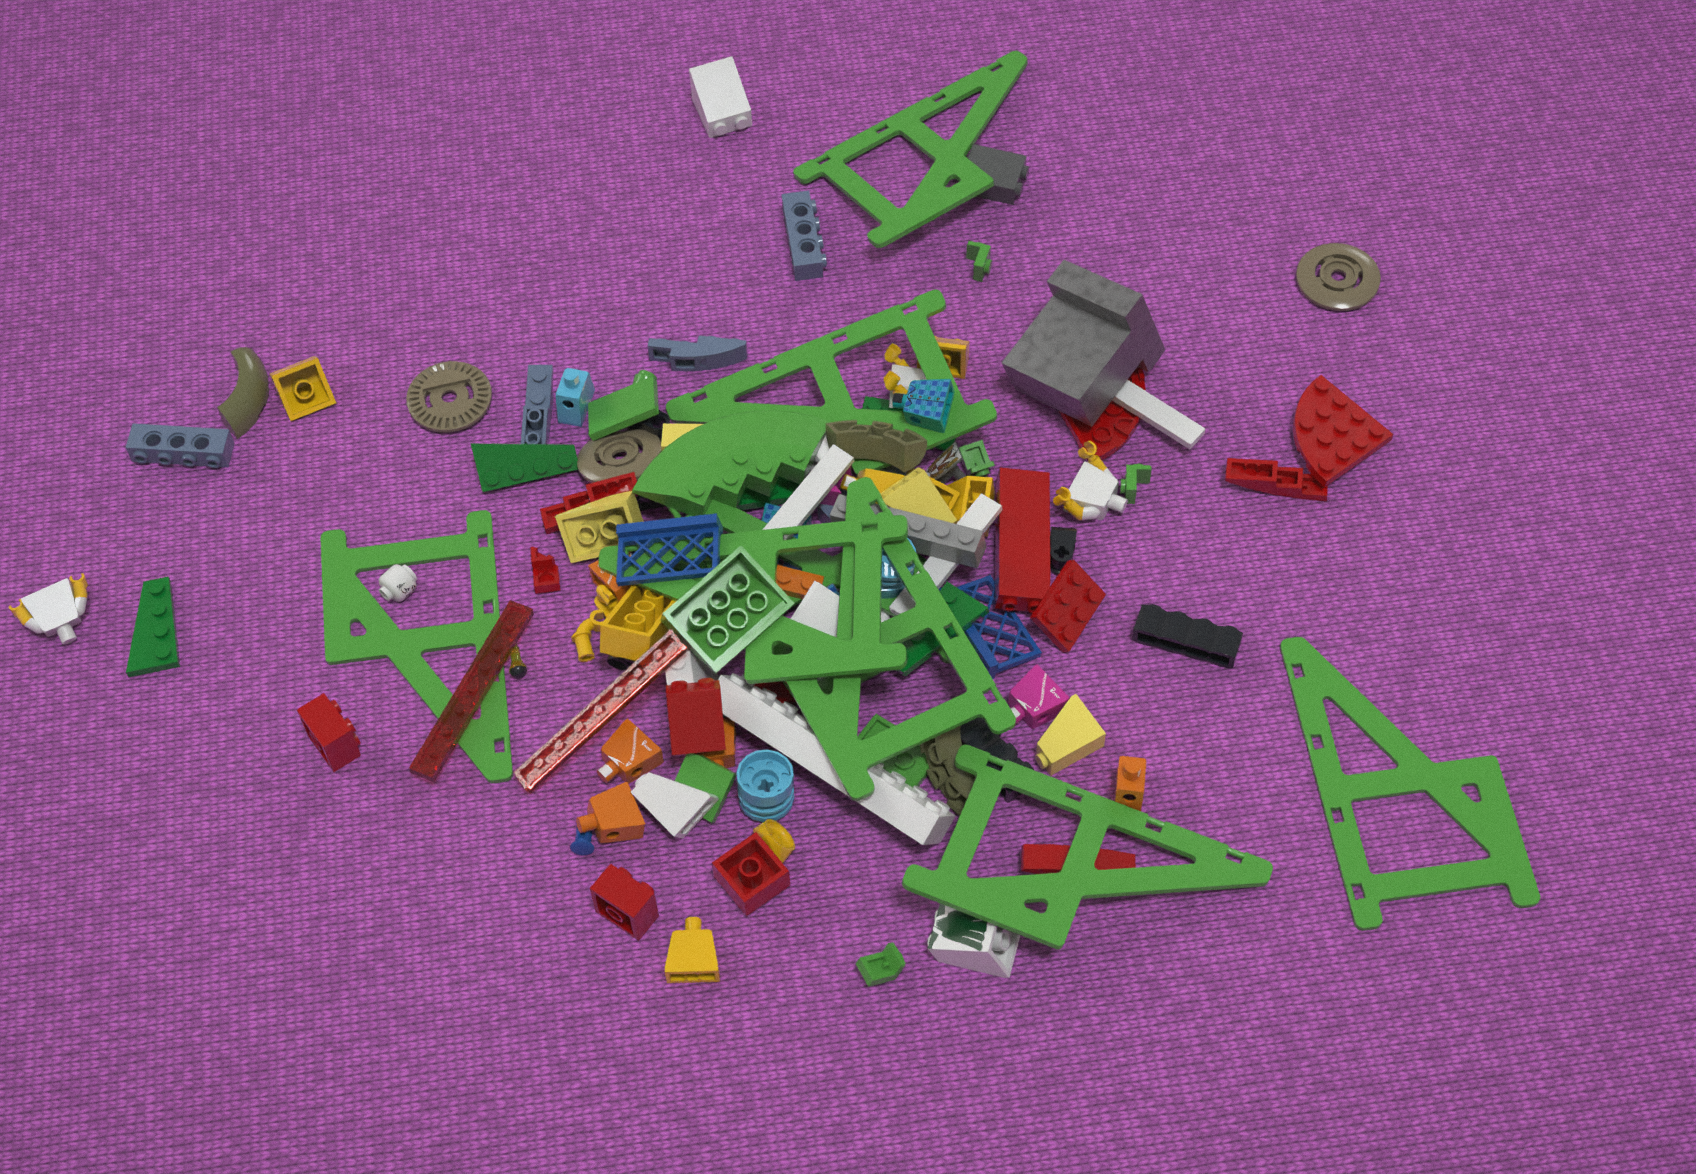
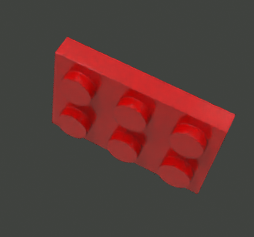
[1030,560,1106,653]

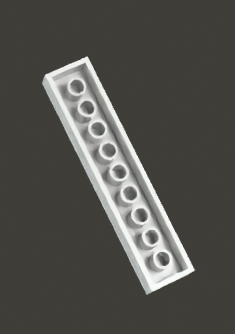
[718,673,956,845]

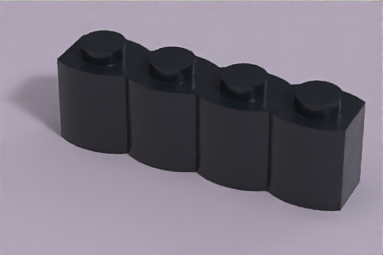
[1132,604,1243,668]
[960,717,1034,802]

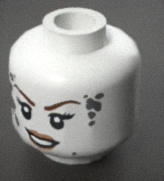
[379,564,417,602]

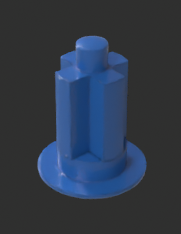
[570,827,595,856]

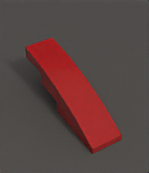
[1225,458,1328,501]
[540,472,639,534]
[1021,844,1136,874]

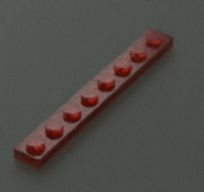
[409,600,534,782]
[513,629,689,794]

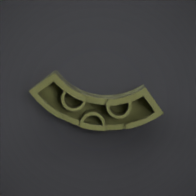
[217,347,269,439]
[826,420,927,472]
[920,726,976,815]

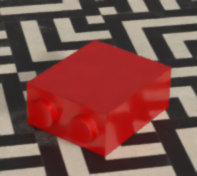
[665,678,726,755]

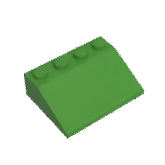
[660,545,795,673]

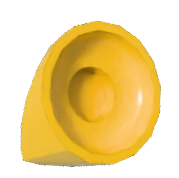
[753,819,795,863]

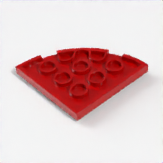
[1059,367,1146,461]
[1293,375,1394,488]

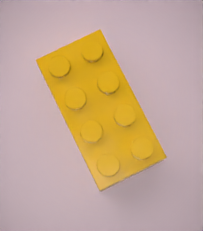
[600,585,676,664]

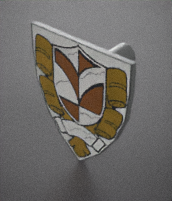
[925,441,966,484]

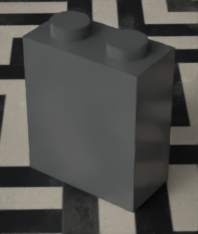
[968,144,1029,205]

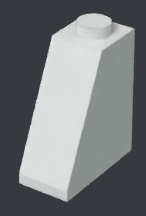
[631,772,719,839]

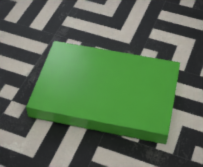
[588,376,659,441]
[857,714,930,788]

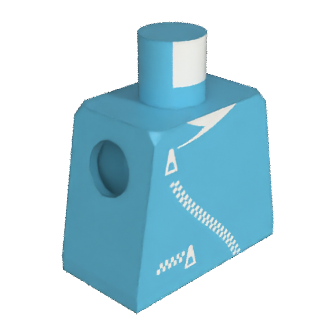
[556,368,595,427]

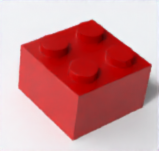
[297,693,361,772]
[712,832,790,916]
[590,863,659,941]

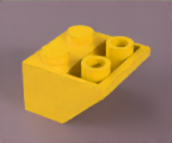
[947,476,995,537]

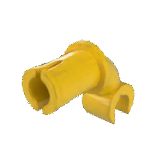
[571,610,604,662]

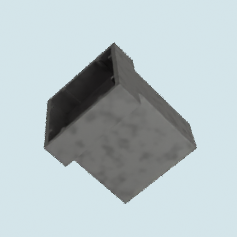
[1002,260,1165,427]

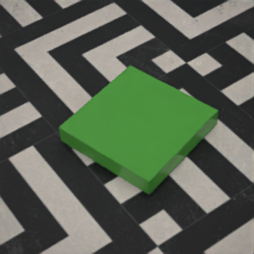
[675,753,737,823]

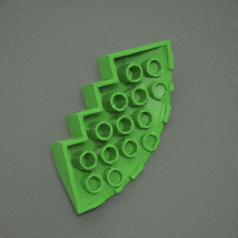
[632,410,830,516]

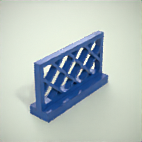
[616,513,723,586]
[939,575,1042,679]

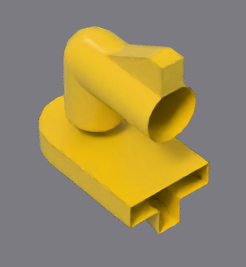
[594,584,618,618]

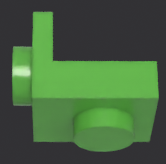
[966,241,992,282]
[959,440,995,477]
[1120,464,1152,504]
[856,942,906,987]

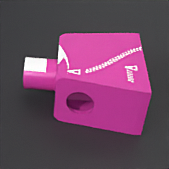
[1008,664,1070,729]

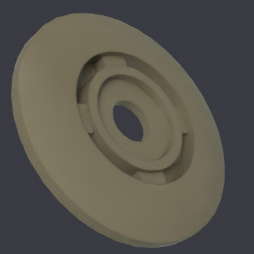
[1296,243,1381,311]
[406,361,492,433]
[577,427,661,483]

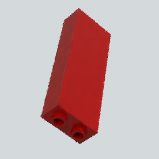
[995,467,1050,614]

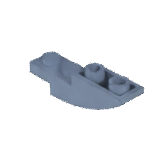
[647,336,748,371]
[521,365,554,444]

